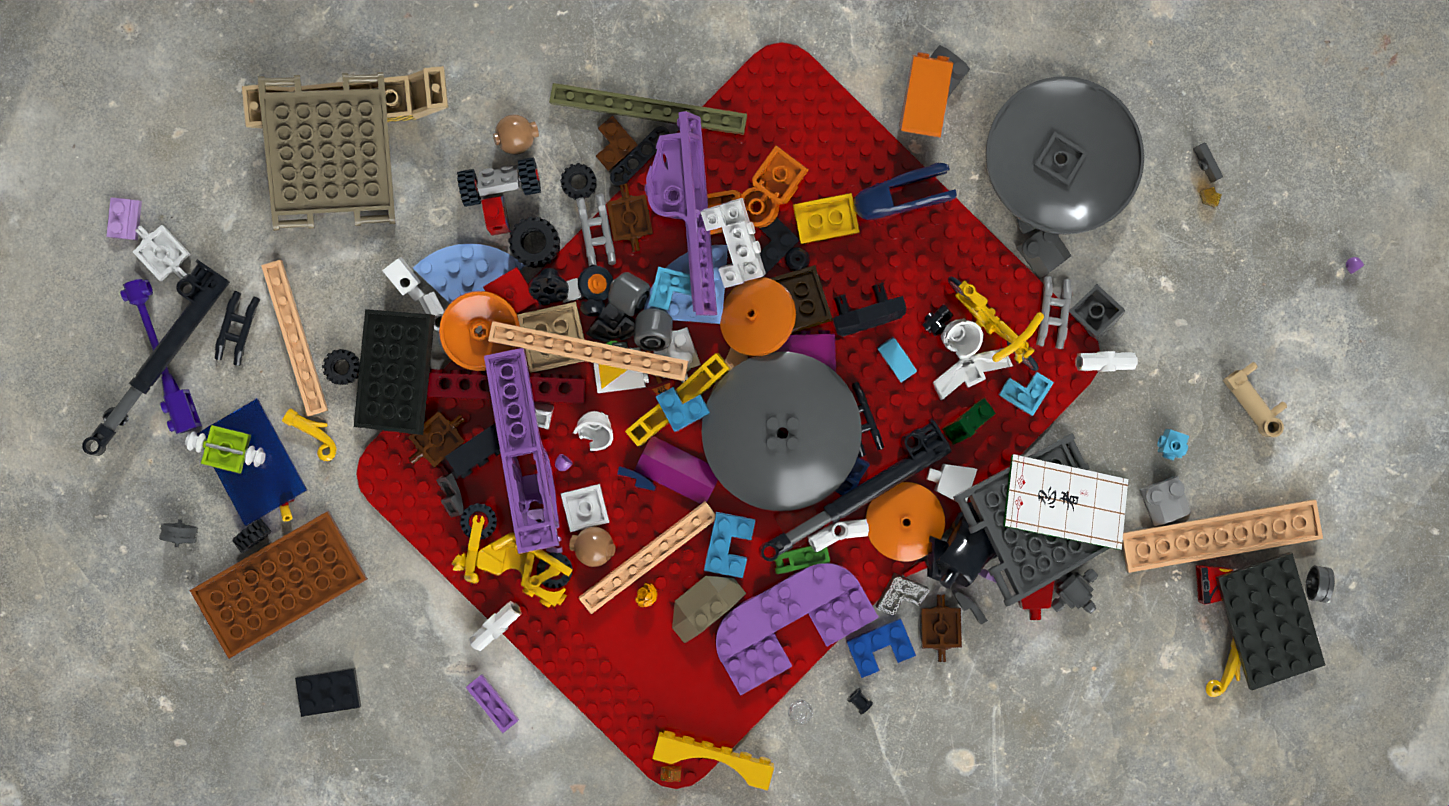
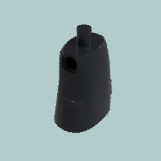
[935,502,997,589]

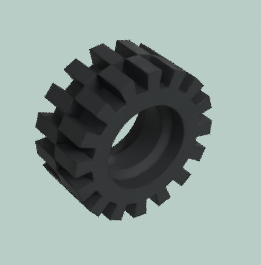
[560,163,597,200]
[322,349,360,385]
[232,519,271,553]

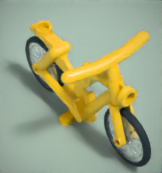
[948,277,1044,371]

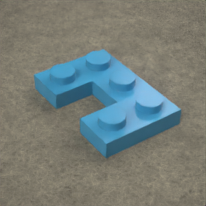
[704,512,755,578]

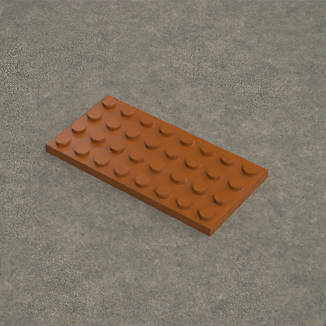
[189,511,368,659]

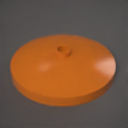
[720,277,796,357]
[439,291,520,371]
[865,482,945,561]

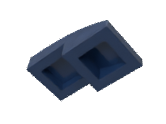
[835,456,870,495]
[617,466,656,491]

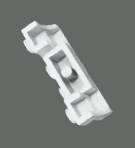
[701,198,766,288]

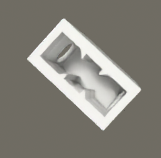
[382,257,424,302]
[926,464,977,502]

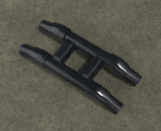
[214,291,260,366]
[852,382,884,457]

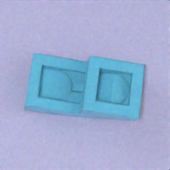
[877,337,917,382]

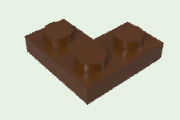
[596,115,638,172]

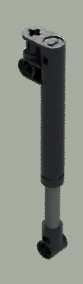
[82,259,230,456]
[759,419,952,561]

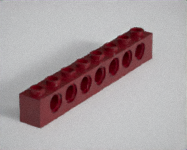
[427,369,586,403]

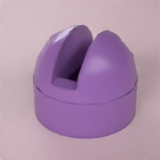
[1346,257,1364,274]
[555,454,573,471]

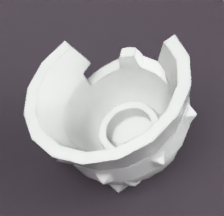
[941,318,983,359]
[573,411,613,451]

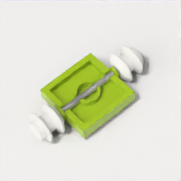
[185,425,266,473]

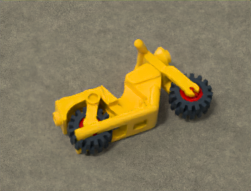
[452,503,573,608]

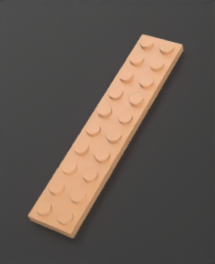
[1122,499,1323,573]

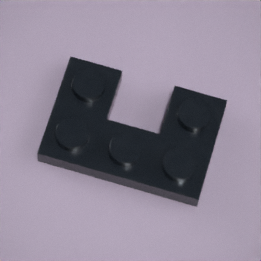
[759,217,800,277]

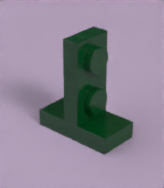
[942,398,996,445]

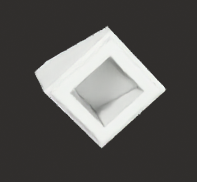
[563,278,583,303]
[534,402,554,429]

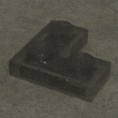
[875,573,929,616]

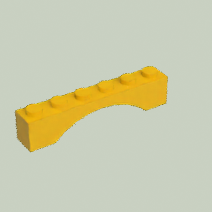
[625,353,731,446]
[652,731,774,791]

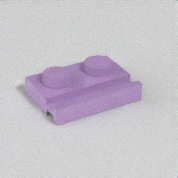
[106,197,142,240]

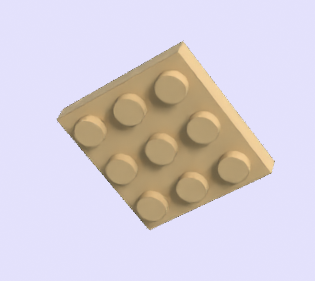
[518,302,585,373]

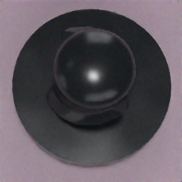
[529,268,569,306]

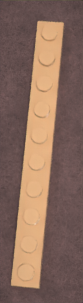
[488,321,689,381]

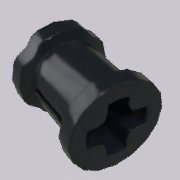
[847,688,873,715]

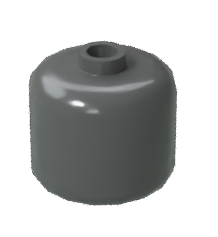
[608,272,651,316]
[634,309,673,351]

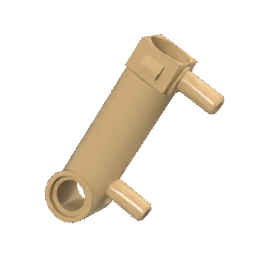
[1222,362,1287,437]

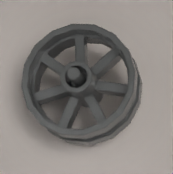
[159,519,198,547]
[1306,565,1335,603]

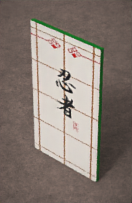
[1003,454,1128,550]

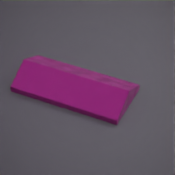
[634,436,718,504]

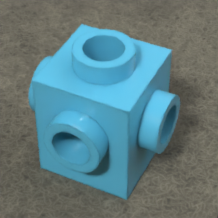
[1157,429,1189,461]

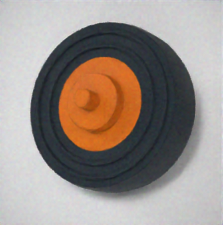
[578,266,613,301]

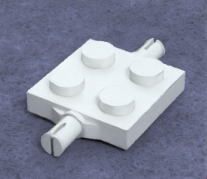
[133,225,191,281]
[653,327,701,384]

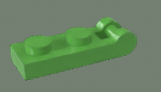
[772,545,830,574]

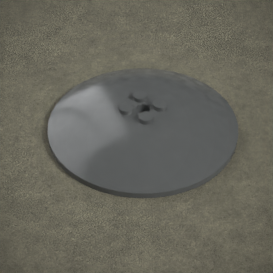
[986,76,1144,235]
[702,351,862,511]

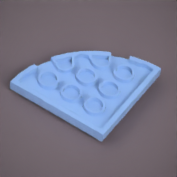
[413,244,525,303]
[644,245,728,324]

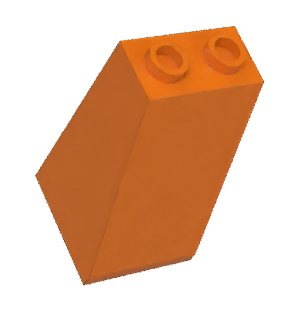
[899,52,953,138]

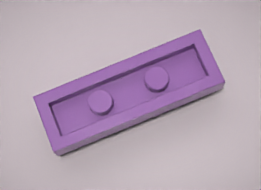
[466,674,519,733]

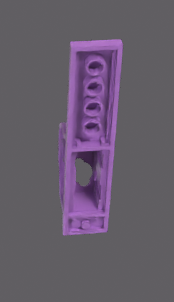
[645,111,717,316]
[484,348,560,554]

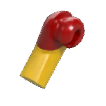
[279,491,295,521]

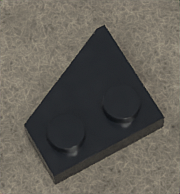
[927,536,947,581]

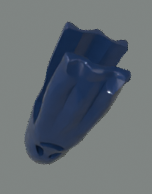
[853,163,957,220]

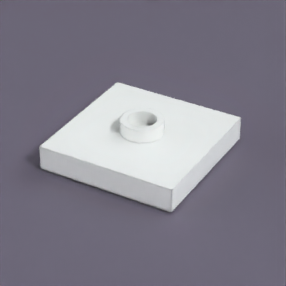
[561,484,609,532]

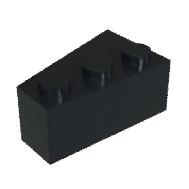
[441,424,501,481]

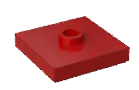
[483,266,538,314]

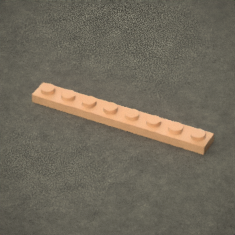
[261,260,328,416]
[579,501,715,614]

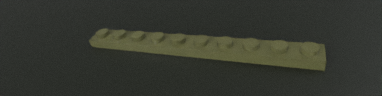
[549,83,747,135]

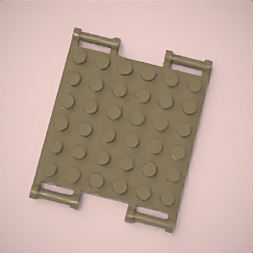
[258,72,395,231]

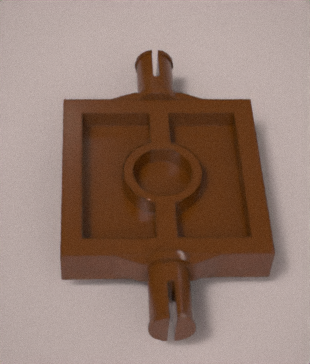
[607,184,653,252]
[408,411,466,467]
[921,594,962,662]

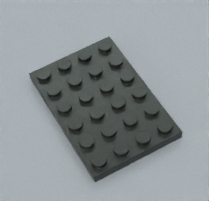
[353,309,435,435]
[1216,552,1326,691]

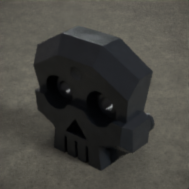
[832,282,907,337]

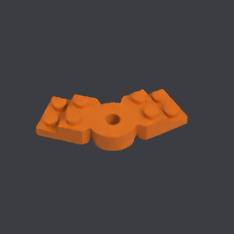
[707,146,809,235]

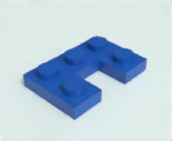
[846,618,916,678]

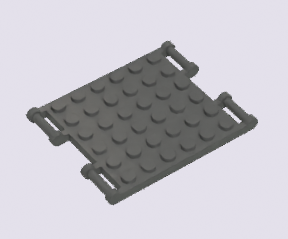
[953,433,1123,607]

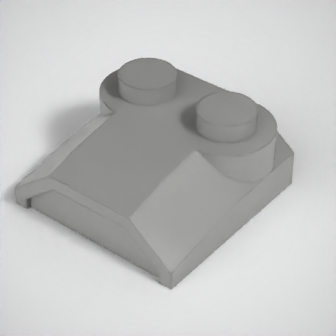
[1139,476,1191,526]

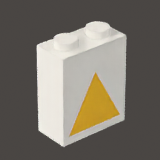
[594,348,649,393]

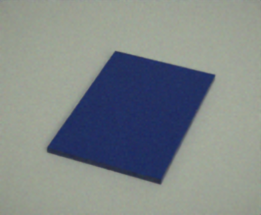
[197,398,308,526]

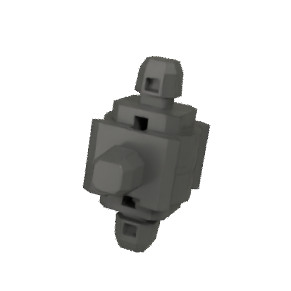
[1051,569,1098,614]

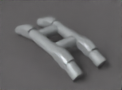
[576,194,616,267]
[1036,276,1072,349]

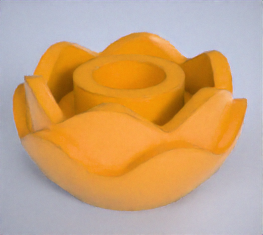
[635,583,657,607]

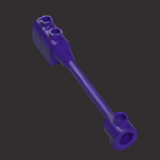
[120,279,202,434]

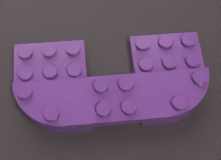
[716,562,879,695]

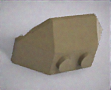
[672,576,746,643]

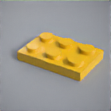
[793,193,859,244]

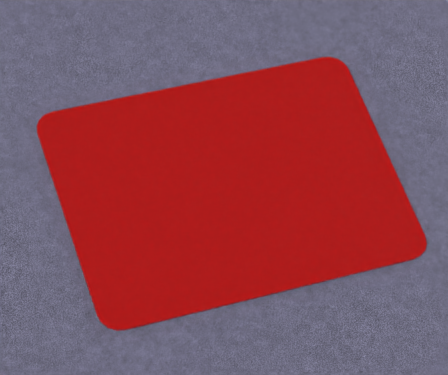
[356,42,1100,789]

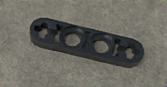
[610,126,669,187]

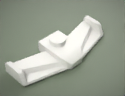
[933,348,1013,400]

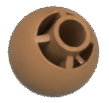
[493,115,539,155]
[570,527,616,567]

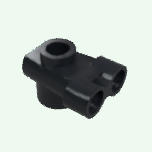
[922,304,954,336]

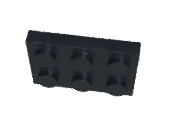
[295,668,361,717]

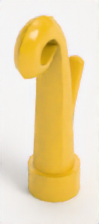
[282,408,337,461]
[1205,638,1241,697]

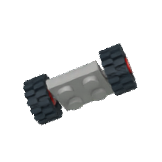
[457,157,541,207]

